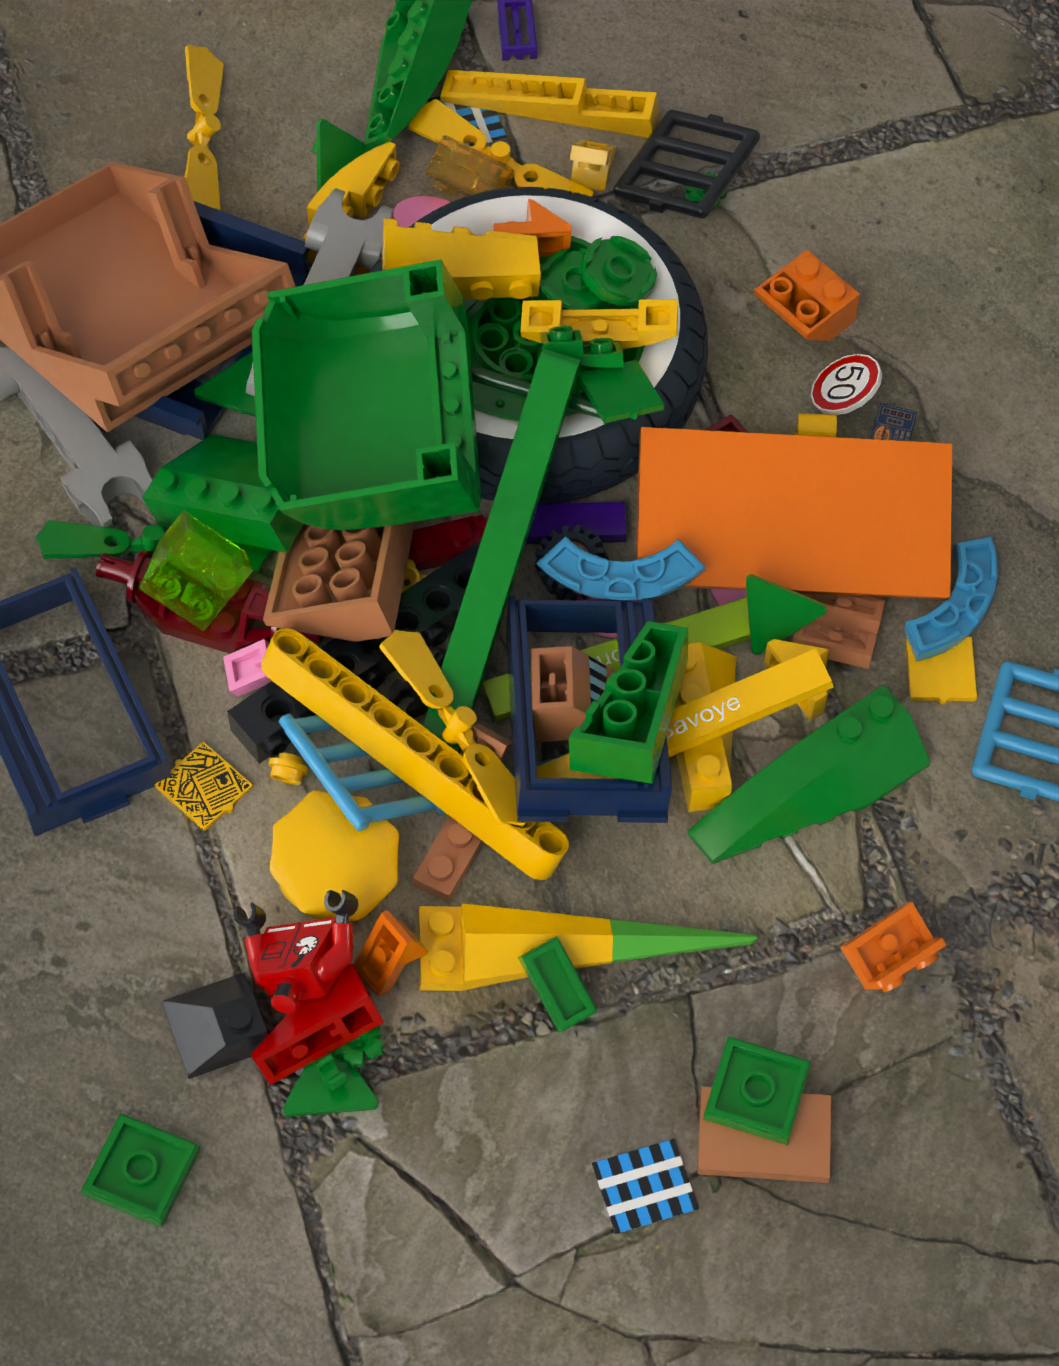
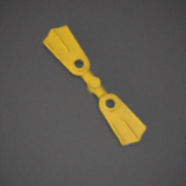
[184,44,224,211]
[409,99,593,197]
[379,630,526,827]

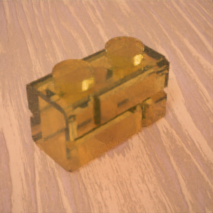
[425,135,514,197]

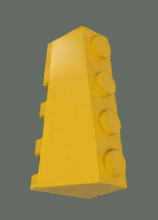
[382,218,541,300]
[675,642,737,812]

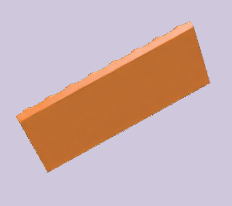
[636,427,952,600]

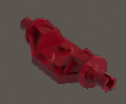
[96,550,323,654]

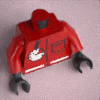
[233,890,359,1013]

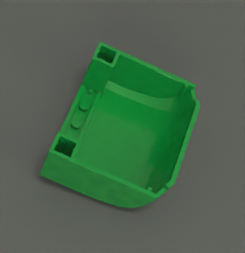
[252,259,481,530]

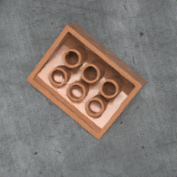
[263,522,414,642]

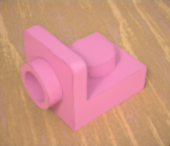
[223,639,272,697]

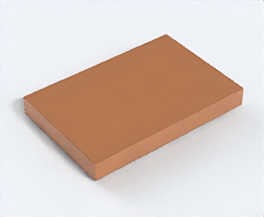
[697,1086,831,1183]

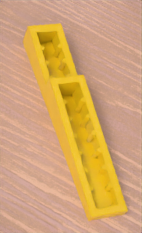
[440,70,660,138]

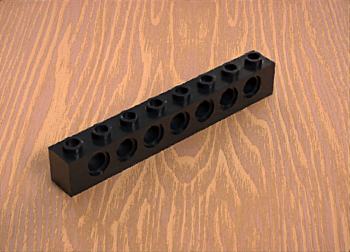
[227,539,513,764]

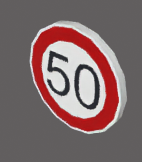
[811,354,882,415]

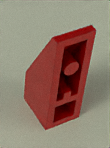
[251,964,384,1085]

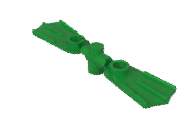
[35,520,271,572]

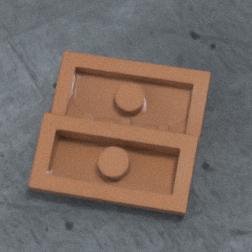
[793,593,885,669]

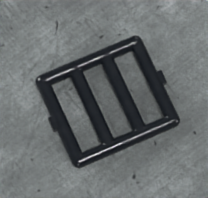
[613,110,760,219]

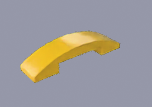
[520,299,678,349]

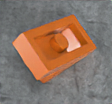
[493,199,572,257]
[353,910,429,997]

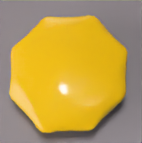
[270,790,399,922]

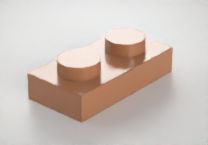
[412,816,484,903]

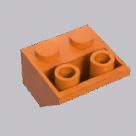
[754,250,860,341]

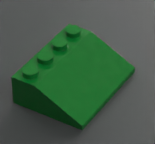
[142,434,304,553]

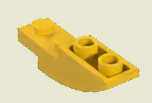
[303,142,400,264]

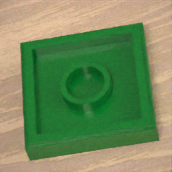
[703,1036,811,1145]
[81,1113,200,1228]

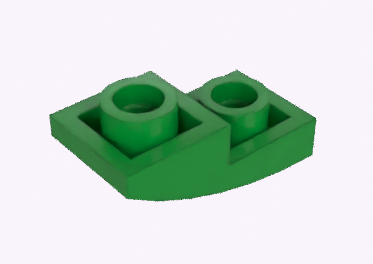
[541,326,624,368]

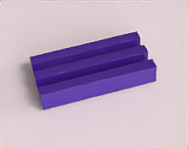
[497,0,537,61]

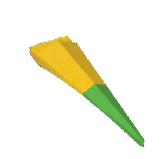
[418,903,758,991]

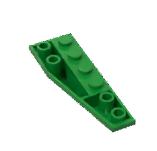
[364,0,473,150]

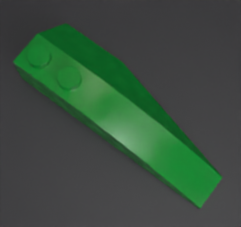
[687,685,931,864]

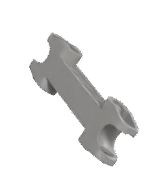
[246,188,393,396]
[0,347,152,529]

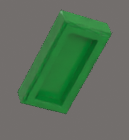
[518,936,598,1032]

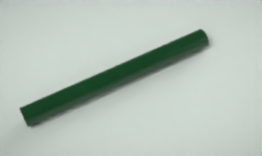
[471,365,601,419]

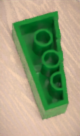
[569,621,688,784]

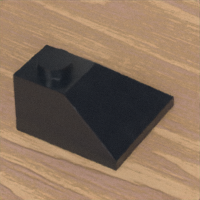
[162,973,268,1079]

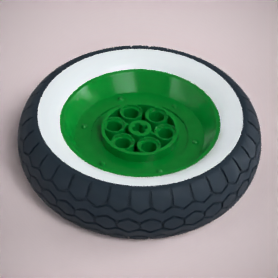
[370,187,708,504]

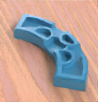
[537,536,706,602]
[904,536,998,662]

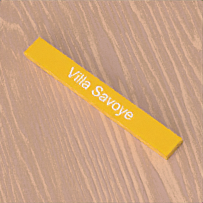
[514,648,834,779]

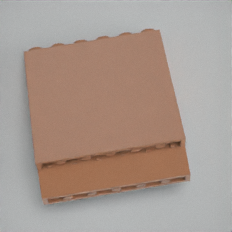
[0,162,296,432]

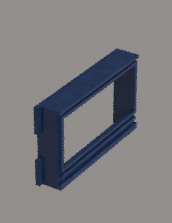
[0,568,171,836]
[506,596,672,823]

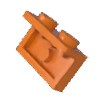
[840,902,947,992]

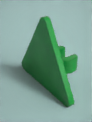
[311,119,373,192]
[194,352,256,417]
[746,574,826,655]
[283,1051,379,1117]

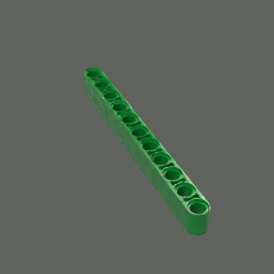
[423,348,581,754]

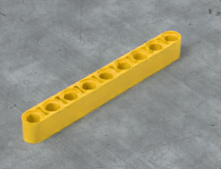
[261,628,569,880]

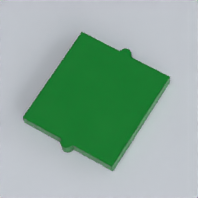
[577,360,664,424]

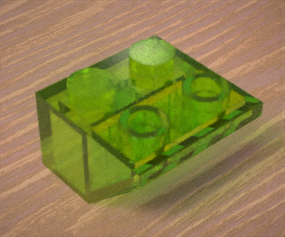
[139,510,253,631]

